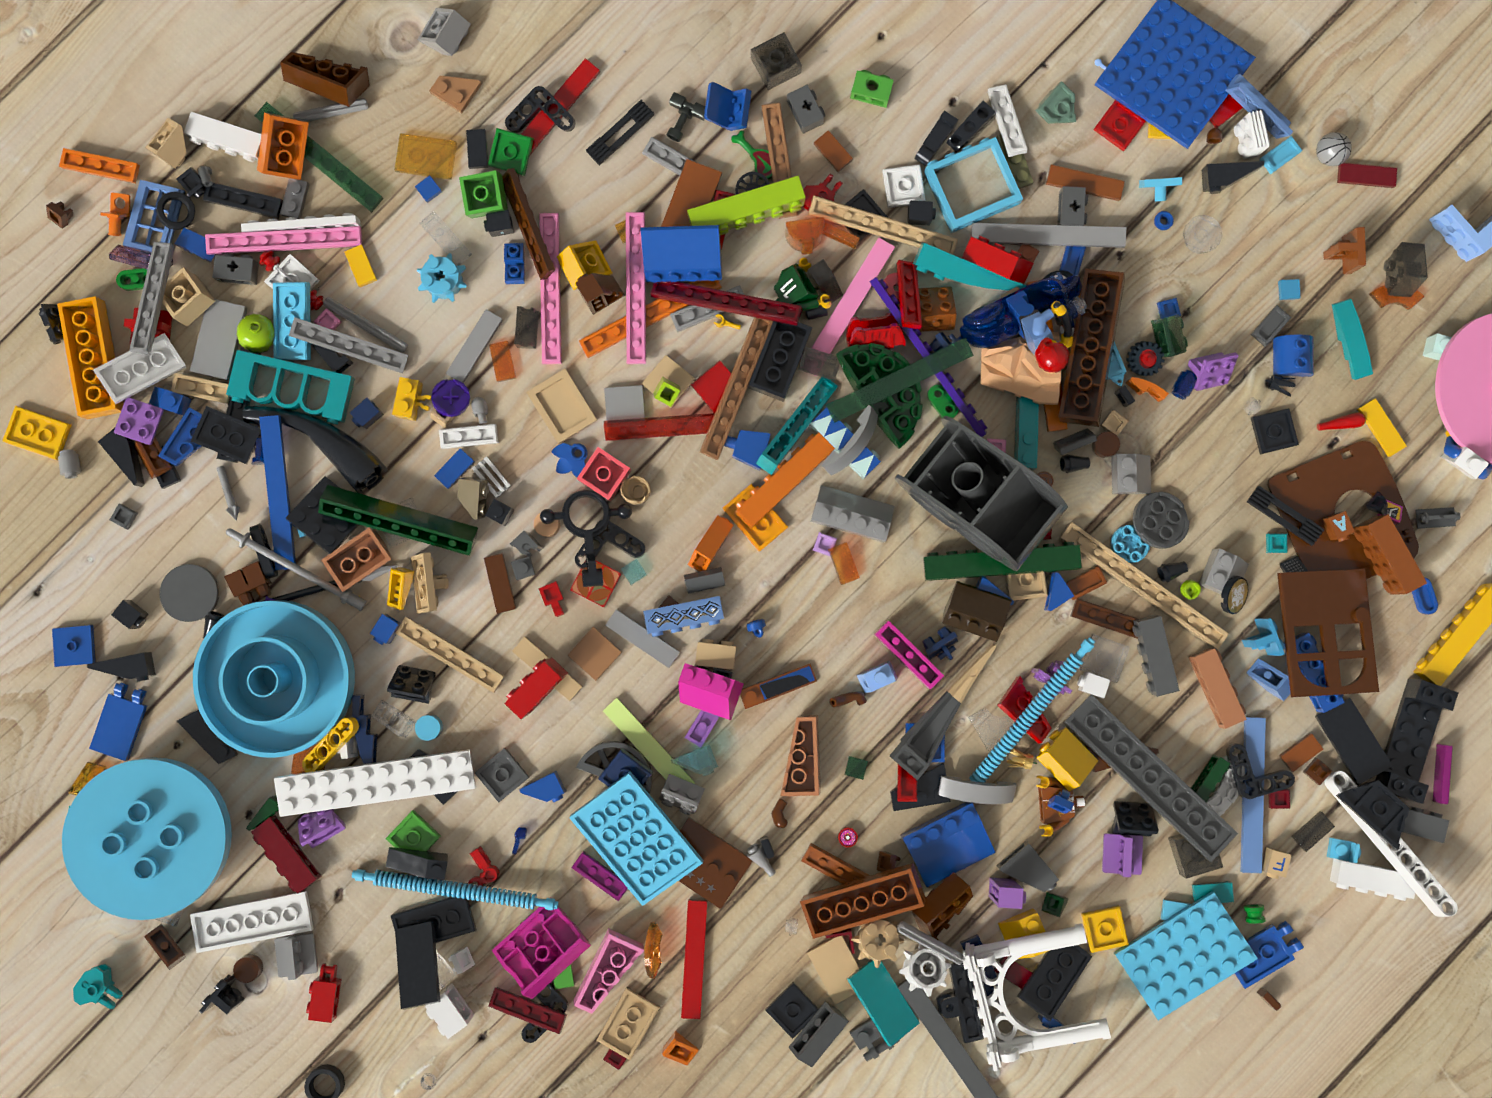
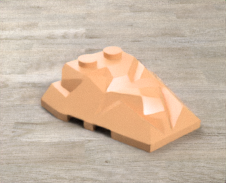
[980,332,1061,405]

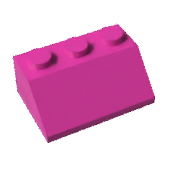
[678,663,744,720]

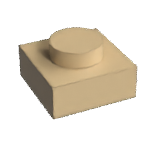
[1100,410,1128,436]

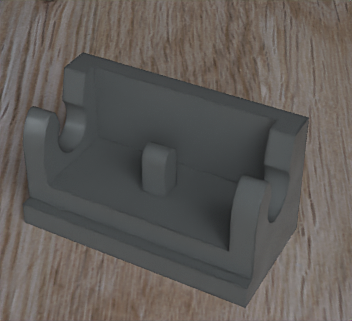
[510,531,543,557]

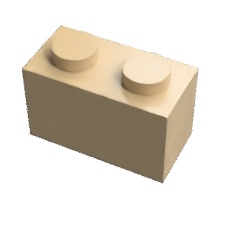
[695,639,736,670]

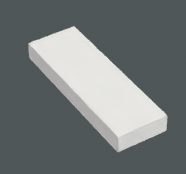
[439,424,499,449]

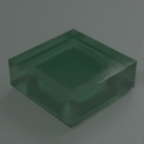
[844,756,868,780]

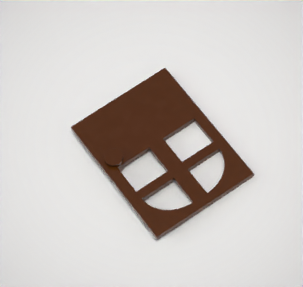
[1277,569,1379,698]

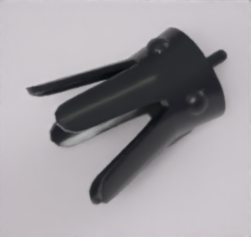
[1265,375,1296,397]

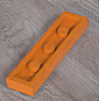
[59,148,140,184]

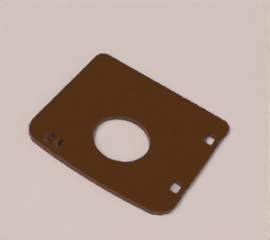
[1267,441,1419,579]

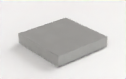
[604,385,645,427]

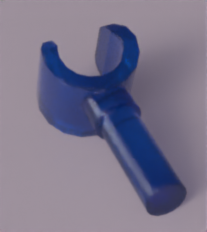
[512,827,527,854]

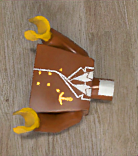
[1036,775,1085,837]

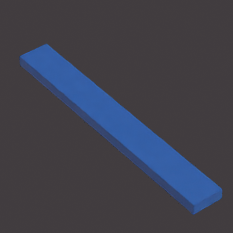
[259,415,296,570]

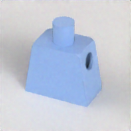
[857,661,898,693]

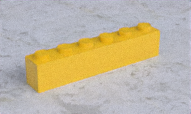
[1413,583,1492,686]

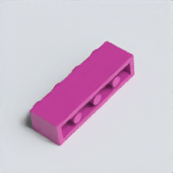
[874,621,944,690]

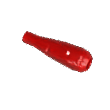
[1317,412,1366,431]

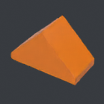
[662,1031,699,1065]

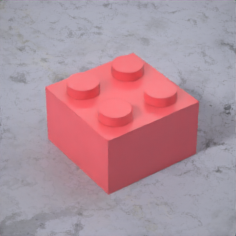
[577,447,632,502]

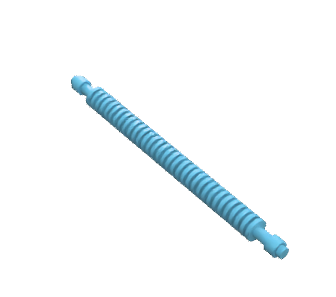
[963,637,1096,802]
[352,869,559,910]

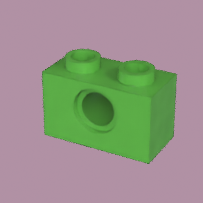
[850,70,894,108]

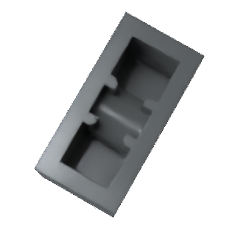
[786,84,825,134]
[1057,186,1088,226]
[212,253,259,285]

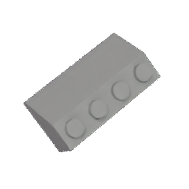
[810,485,894,543]

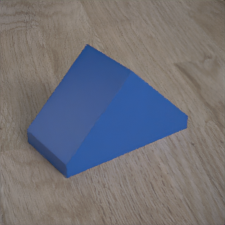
[1044,572,1074,611]

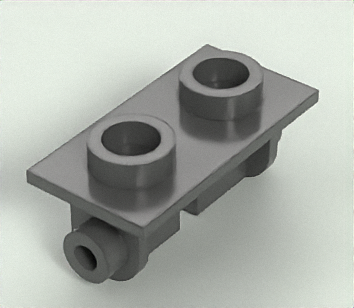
[1416,507,1461,529]

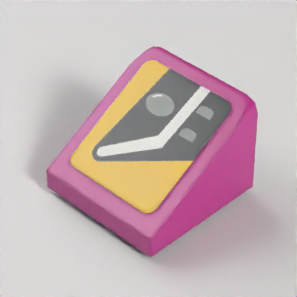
[1377,500,1403,524]

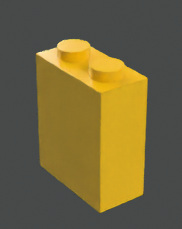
[1036,727,1098,791]

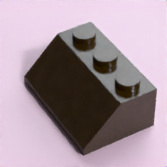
[942,581,1012,642]

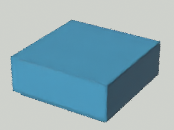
[1278,279,1301,300]

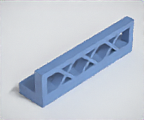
[1225,74,1293,139]

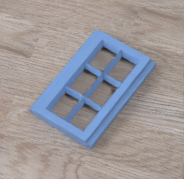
[123,180,185,253]

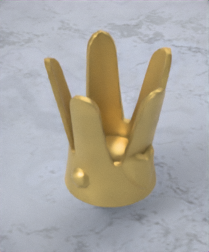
[1007,748,1037,770]

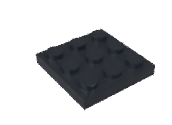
[286,476,359,554]

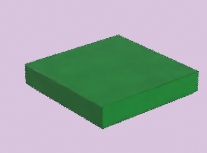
[488,128,534,176]

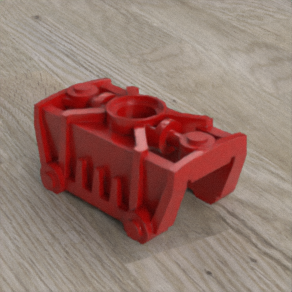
[846,313,906,348]

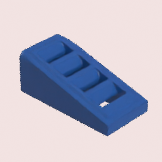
[976,576,1014,606]

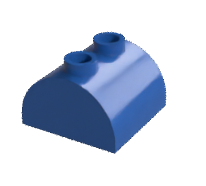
[1273,335,1314,377]

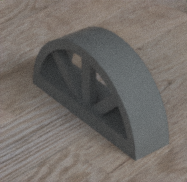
[576,741,652,794]

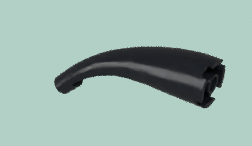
[243,406,388,494]

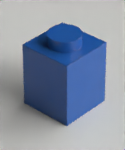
[370,614,401,645]

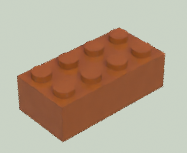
[1353,514,1427,595]

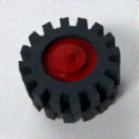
[1126,341,1165,376]

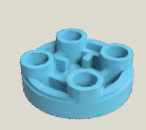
[1110,525,1150,563]

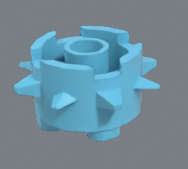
[417,253,467,303]

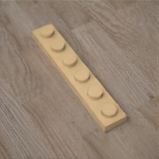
[395,617,505,693]

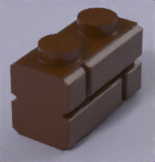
[144,924,186,970]

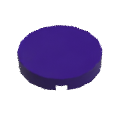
[431,379,470,417]

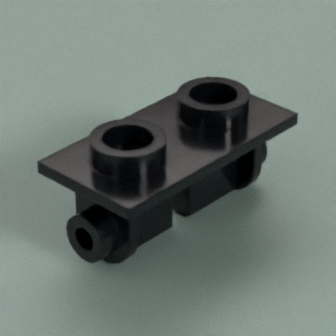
[39,304,64,345]

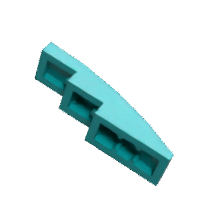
[1332,298,1373,380]

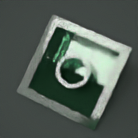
[1151,314,1188,357]

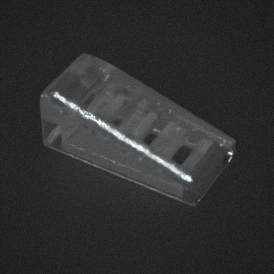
[371,700,416,737]

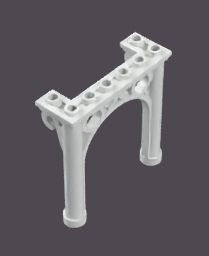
[962,923,1111,1071]

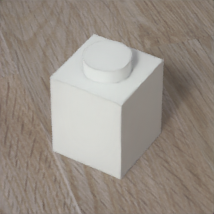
[1077,672,1110,698]

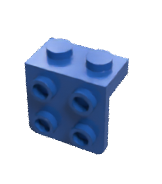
[704,82,752,131]

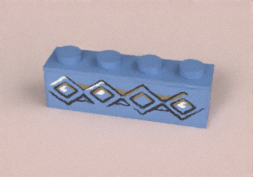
[643,596,724,637]

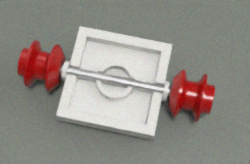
[259,251,324,311]

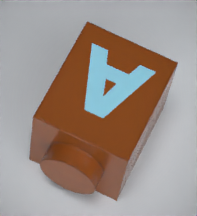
[1321,511,1355,542]

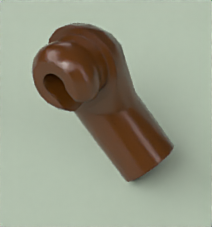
[771,798,788,828]

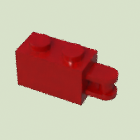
[306,963,342,1023]

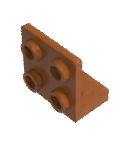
[919,286,957,332]

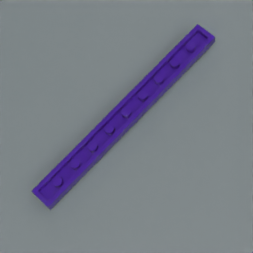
[869,277,988,437]

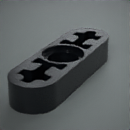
[249,524,278,579]

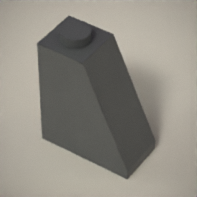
[996,841,1059,892]

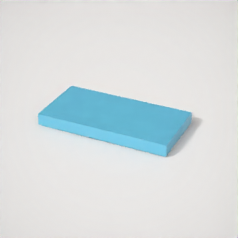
[273,282,311,360]

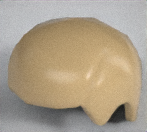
[620,475,651,505]

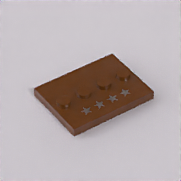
[679,817,753,909]

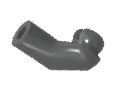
[198,165,213,187]

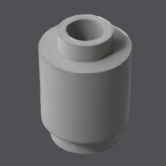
[58,450,81,479]

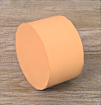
[534,513,560,537]

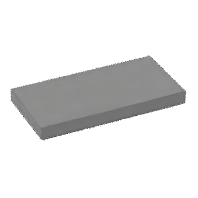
[190,299,247,381]

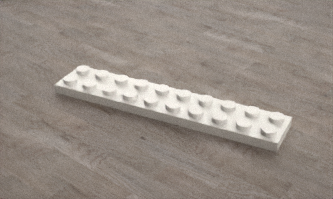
[274,749,476,817]

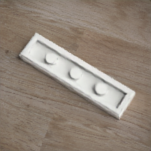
[987,84,1028,157]

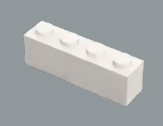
[184,112,261,162]
[1330,859,1418,901]

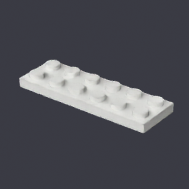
[190,891,314,953]

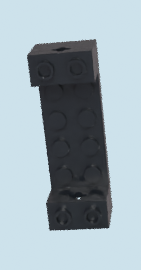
[1375,679,1459,804]

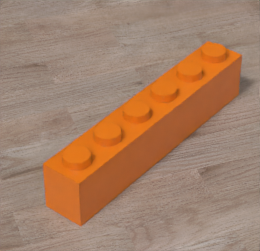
[735,432,835,529]

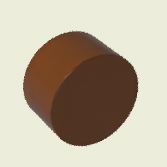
[1092,432,1120,458]
[233,954,263,983]

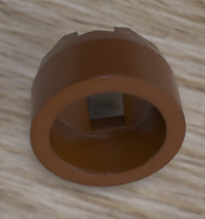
[1206,128,1222,144]

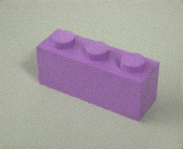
[989,877,1026,909]

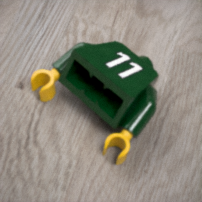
[774,257,832,311]

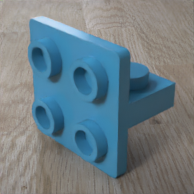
[1242,618,1285,656]

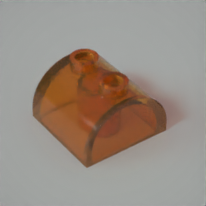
[785,217,825,255]

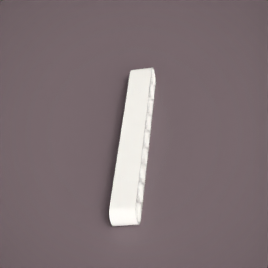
[1324,771,1458,917]

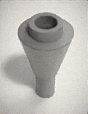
[746,843,776,877]

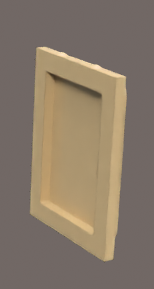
[526,369,597,444]

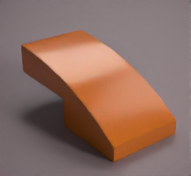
[1125,377,1169,402]

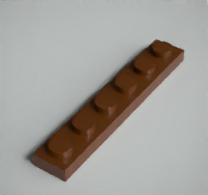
[502,168,555,280]

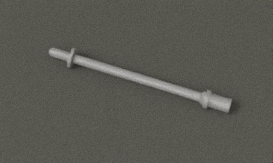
[226,528,367,611]

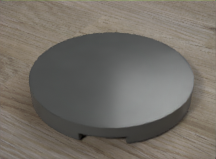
[1133,492,1190,549]
[160,564,219,622]

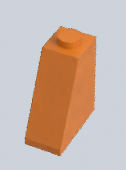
[688,515,734,572]

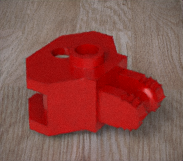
[803,173,843,219]

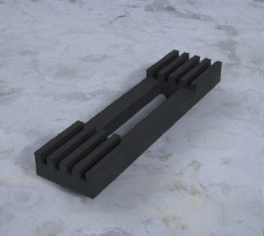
[586,99,654,166]
[1247,486,1325,546]

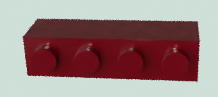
[251,815,322,894]

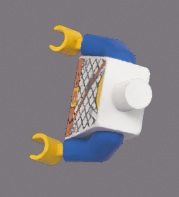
[1441,431,1492,480]

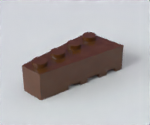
[280,52,370,107]

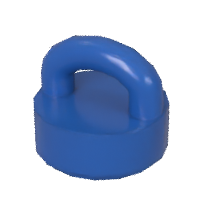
[746,619,766,638]

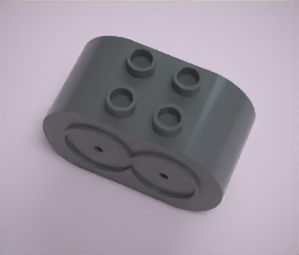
[895,416,1068,571]

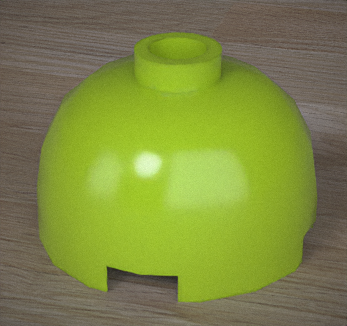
[236,314,274,353]

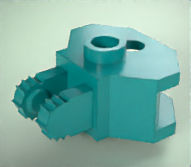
[73,964,123,1009]

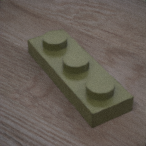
[996,134,1034,189]

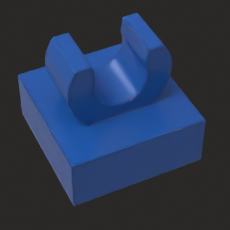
[1047,789,1074,814]

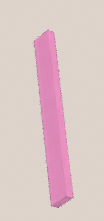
[626,212,646,364]
[539,213,562,365]
[205,226,362,255]
[800,238,895,377]

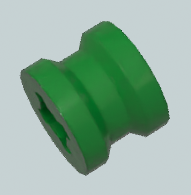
[1244,904,1266,924]

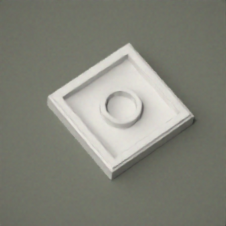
[882,164,926,208]

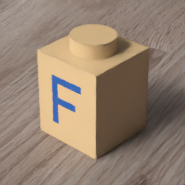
[1262,847,1291,879]

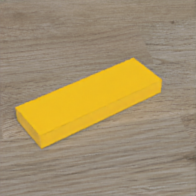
[1357,398,1407,457]

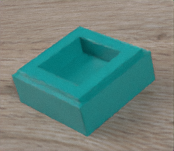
[1266,534,1288,553]

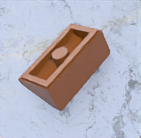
[134,437,172,479]

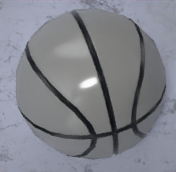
[1316,132,1352,166]

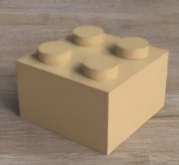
[162,267,215,327]

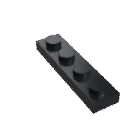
[203,183,283,219]

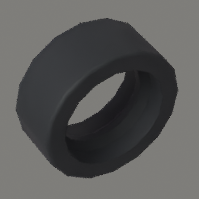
[156,192,195,230]
[304,1064,345,1098]

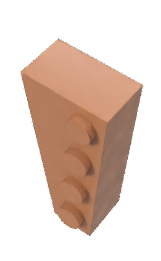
[780,715,821,796]

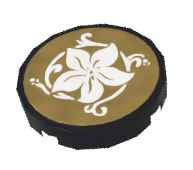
[1221,576,1248,614]

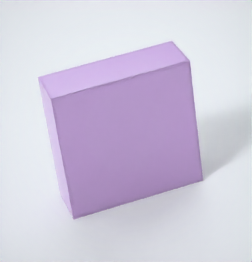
[813,532,837,557]

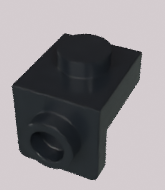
[176,167,206,198]

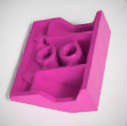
[492,897,591,999]

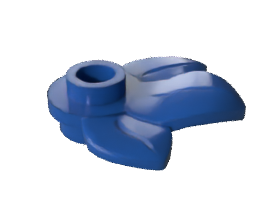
[551,443,588,477]

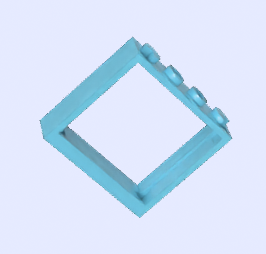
[924,137,1023,233]

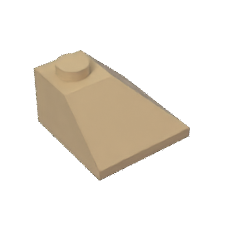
[145,118,186,168]

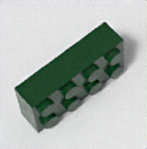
[1191,755,1230,802]

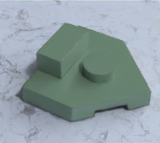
[1035,81,1076,124]

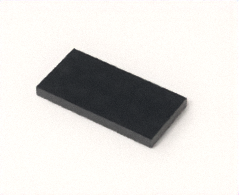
[1315,698,1393,785]
[391,897,477,943]
[395,921,441,1010]
[1017,945,1092,1021]

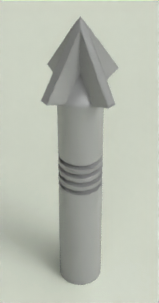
[216,466,240,520]

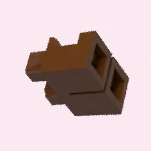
[224,561,272,606]

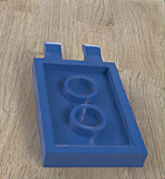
[89,682,147,761]
[1234,921,1304,989]

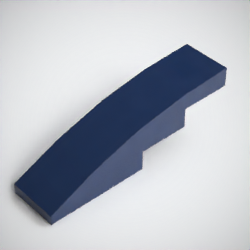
[352,694,378,764]

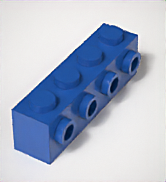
[1283,633,1345,713]

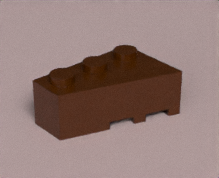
[575,273,625,315]
[911,872,973,941]

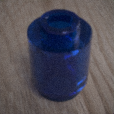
[1172,370,1197,400]

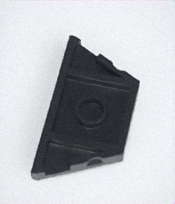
[1336,780,1410,850]

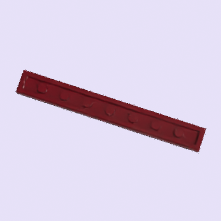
[650,281,802,326]

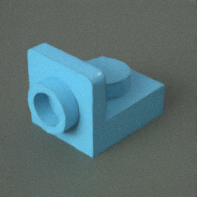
[1327,838,1361,863]

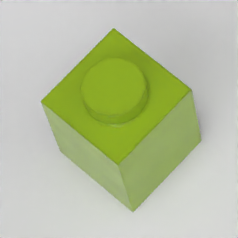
[653,376,681,407]

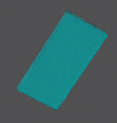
[847,960,920,1047]

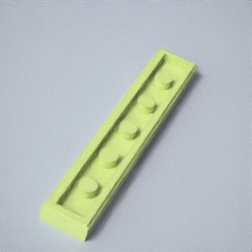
[603,698,695,784]

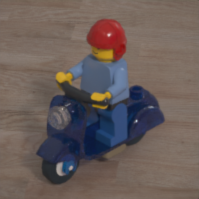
[960,270,1087,373]

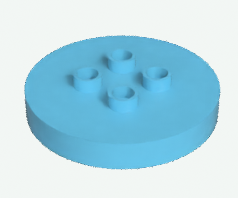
[193,600,355,758]
[62,757,232,920]

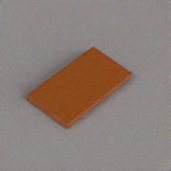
[661,159,722,227]

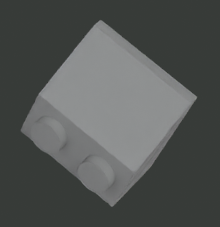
[417,8,471,56]
[1111,454,1151,494]
[1199,548,1249,594]

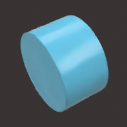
[415,715,443,741]

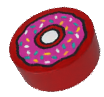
[838,827,858,847]

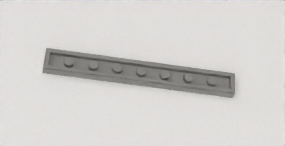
[972,223,1126,248]

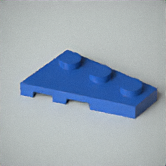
[158,407,202,466]

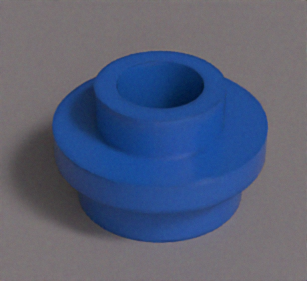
[1154,211,1174,230]

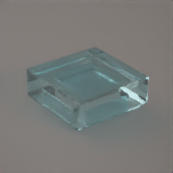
[621,559,647,585]

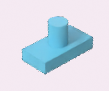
[1139,177,1182,201]

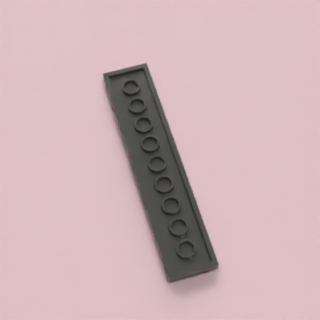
[1064,694,1238,862]

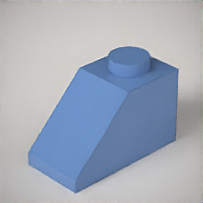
[1247,658,1290,701]

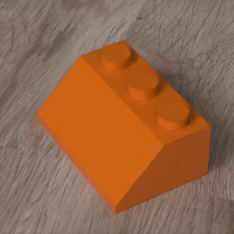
[257,112,309,180]

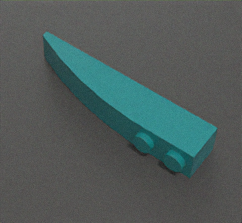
[913,243,1029,290]
[756,375,838,475]
[1014,396,1039,471]

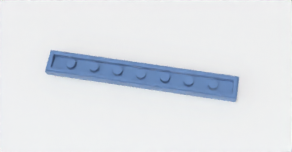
[1240,717,1266,873]

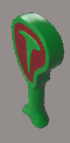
[731,130,772,180]

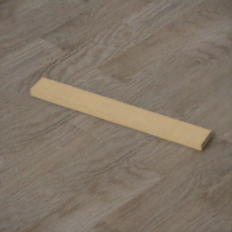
[808,196,958,255]

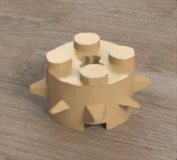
[851,919,904,968]

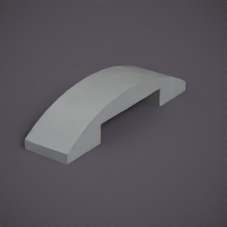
[822,405,878,475]
[938,776,1016,804]

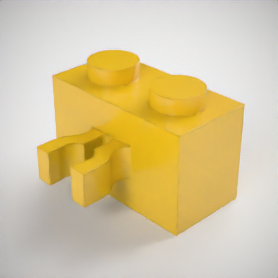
[392,377,432,421]

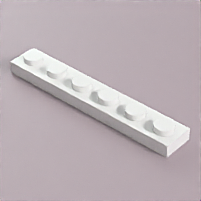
[241,213,361,232]

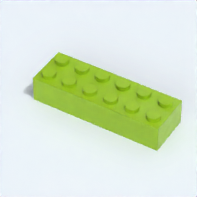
[687,175,805,235]

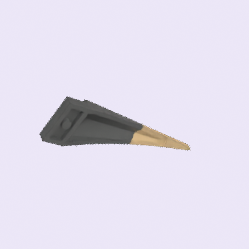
[889,644,996,780]

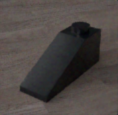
[1201,161,1264,194]
[98,428,145,487]
[87,652,156,682]
[386,847,448,880]

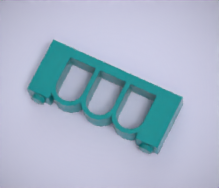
[226,350,355,425]

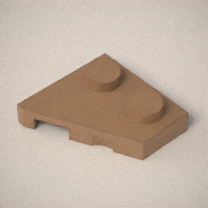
[429,76,482,114]

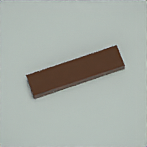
[1070,598,1138,639]

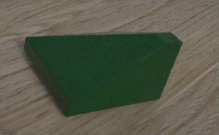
[1041,892,1069,917]

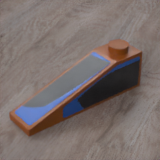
[740,663,817,709]

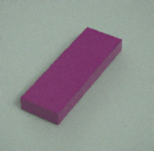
[1432,744,1453,804]
[571,851,628,901]

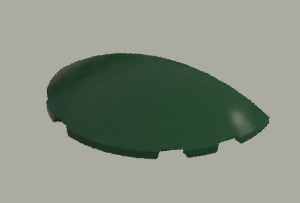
[836,343,923,449]

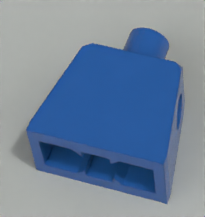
[724,430,771,471]

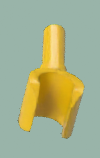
[714,314,741,330]

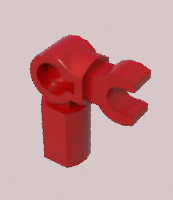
[468,846,500,886]

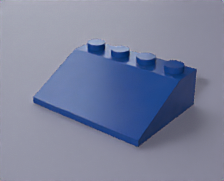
[641,225,722,283]
[901,802,996,887]

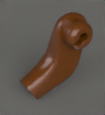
[829,692,867,707]

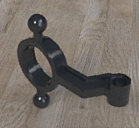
[540,490,632,587]

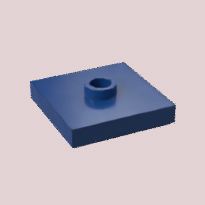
[52,625,96,667]

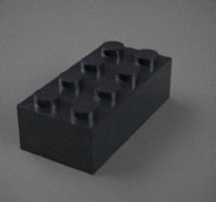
[748,321,812,402]

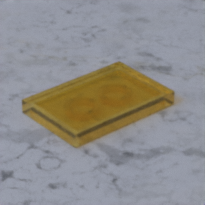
[394,133,457,180]

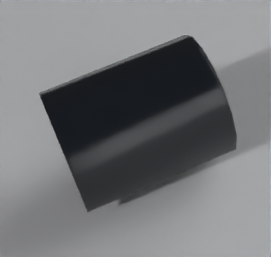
[805,301,828,320]

